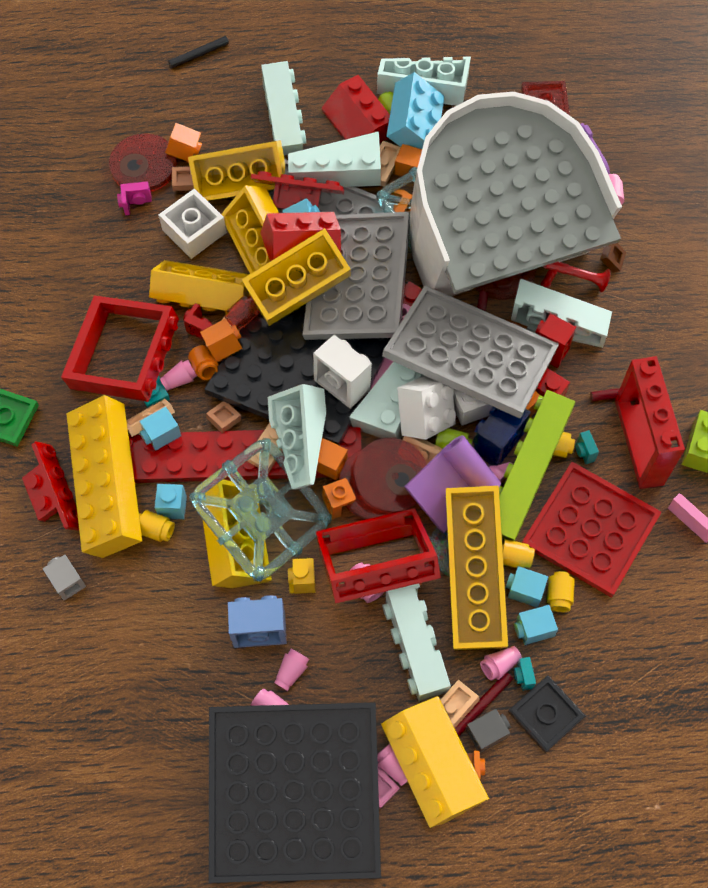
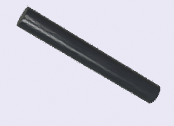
[168,36,229,69]

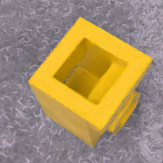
[288,558,316,594]

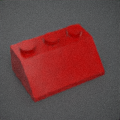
[322,75,390,144]
[260,212,341,262]

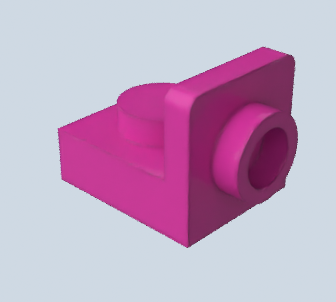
[117,181,152,215]

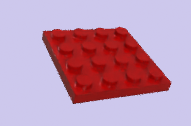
[522,462,662,598]

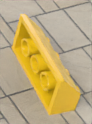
[188,140,285,201]
[221,185,279,274]
[241,229,351,326]
[149,260,249,315]
[198,479,272,588]
[381,696,489,828]

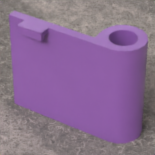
[404,435,501,533]

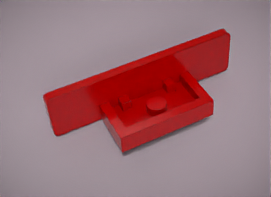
[251,171,344,210]
[22,441,79,531]

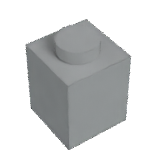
[42,554,86,600]

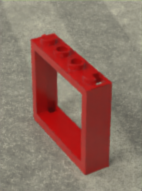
[61,295,179,402]
[615,356,685,489]
[316,508,441,604]

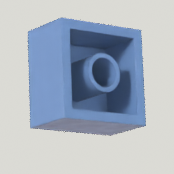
[228,595,287,648]

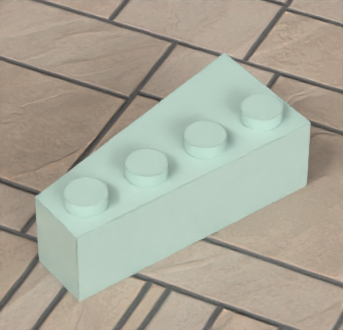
[288,132,381,187]
[511,279,612,348]

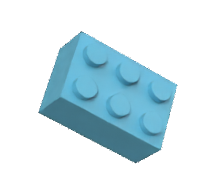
[387,72,444,149]

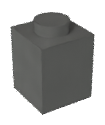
[466,709,511,753]

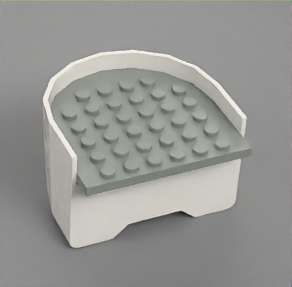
[409,92,622,296]

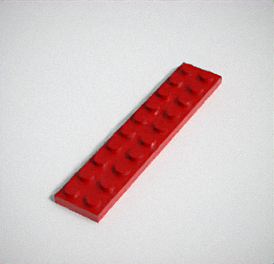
[128,427,362,483]

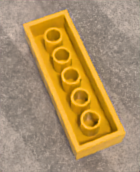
[66,395,142,558]
[446,486,508,650]

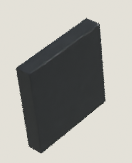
[508,675,586,753]

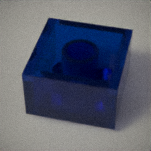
[473,406,531,466]

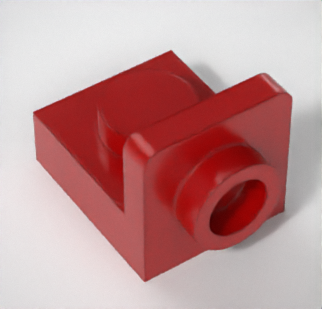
[183,303,213,340]

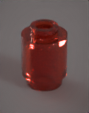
[224,295,260,329]

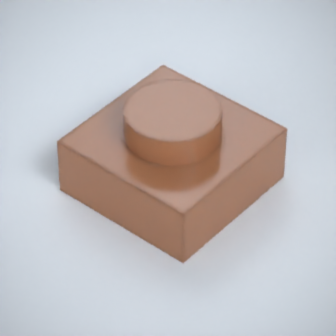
[172,167,194,191]
[206,401,241,433]

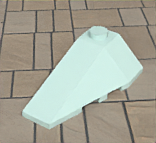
[268,384,326,490]

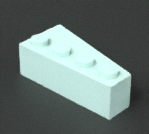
[377,57,471,106]
[261,61,306,155]
[349,361,424,444]
[382,584,451,701]

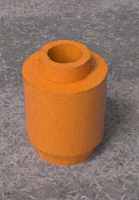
[188,345,218,380]

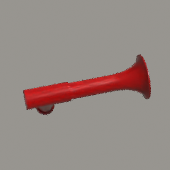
[541,261,610,293]

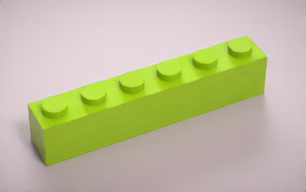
[499,390,575,541]

